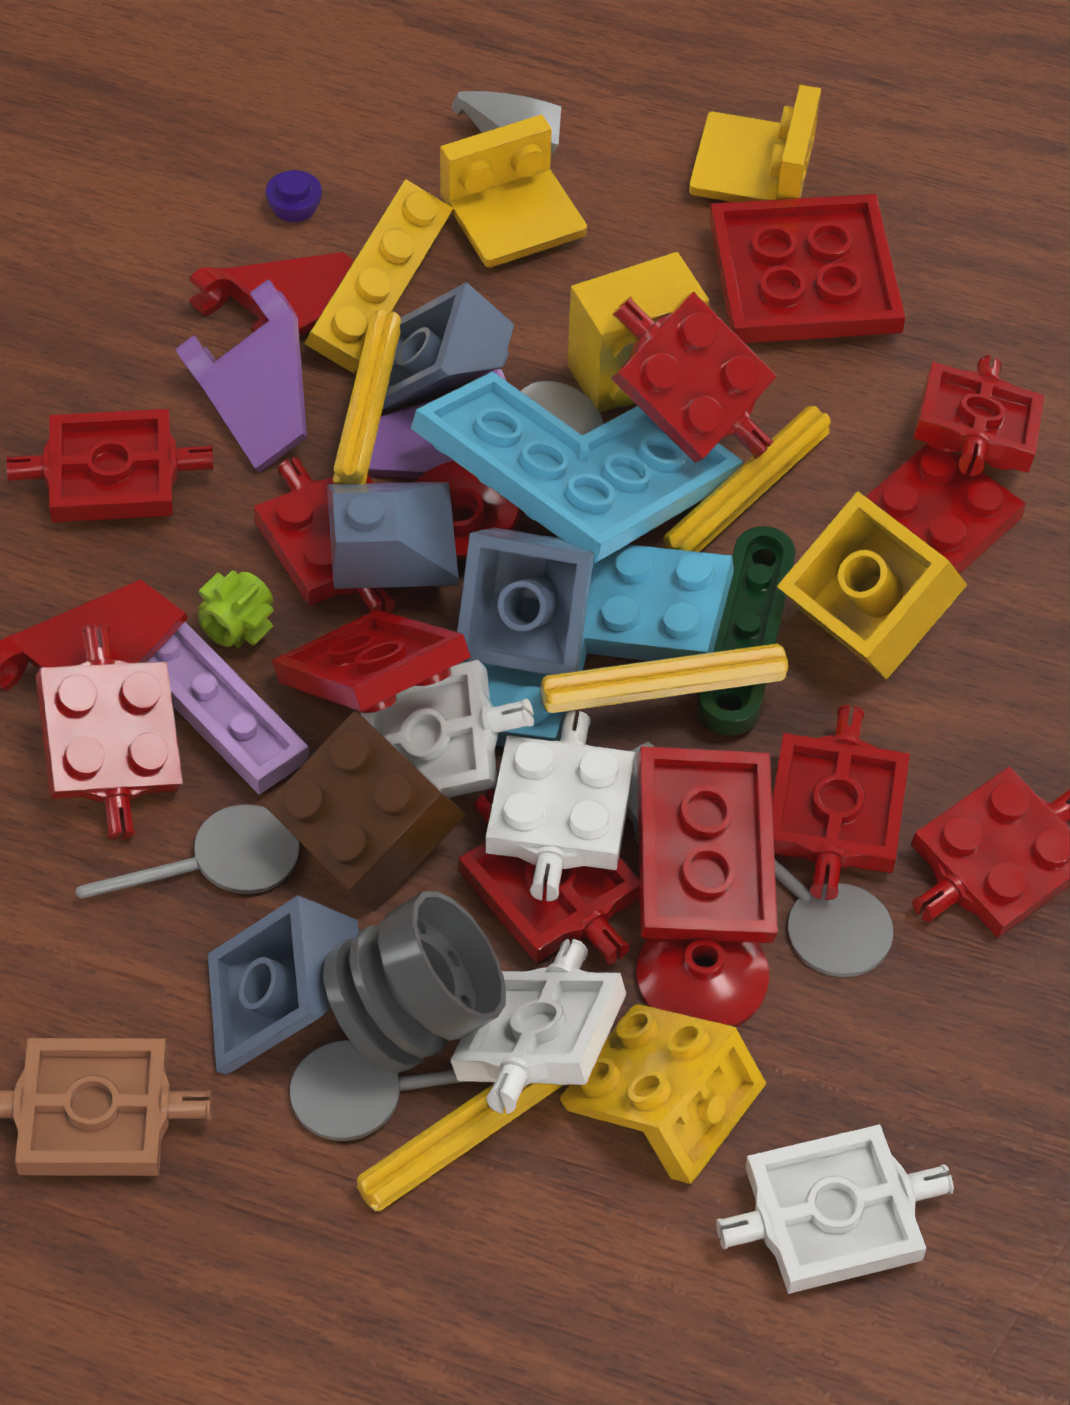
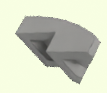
[452,91,561,157]

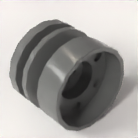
[323,891,506,1073]

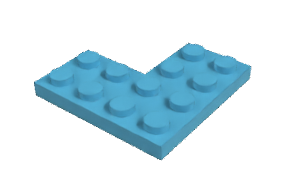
[411,371,744,563]
[459,535,734,747]

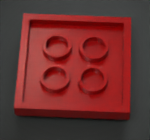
[709,194,906,343]

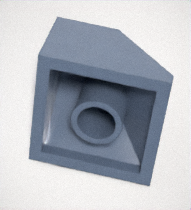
[382,282,514,412]
[327,482,458,589]
[457,527,594,675]
[208,895,359,1075]

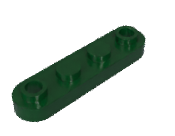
[697,526,796,736]

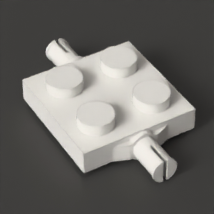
[361,660,534,798]
[486,711,635,901]
[451,939,626,1114]
[716,1124,954,1294]

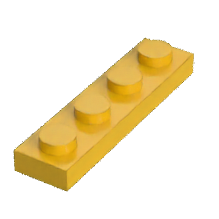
[304,179,453,374]

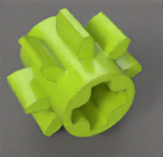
[198,570,274,648]

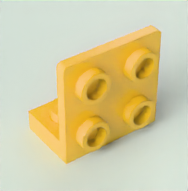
[689,85,821,202]
[440,114,587,268]
[560,1004,767,1184]

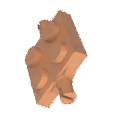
[0,1038,212,1176]

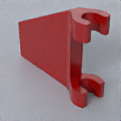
[189,252,354,337]
[0,579,188,692]

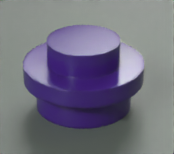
[266,170,322,222]

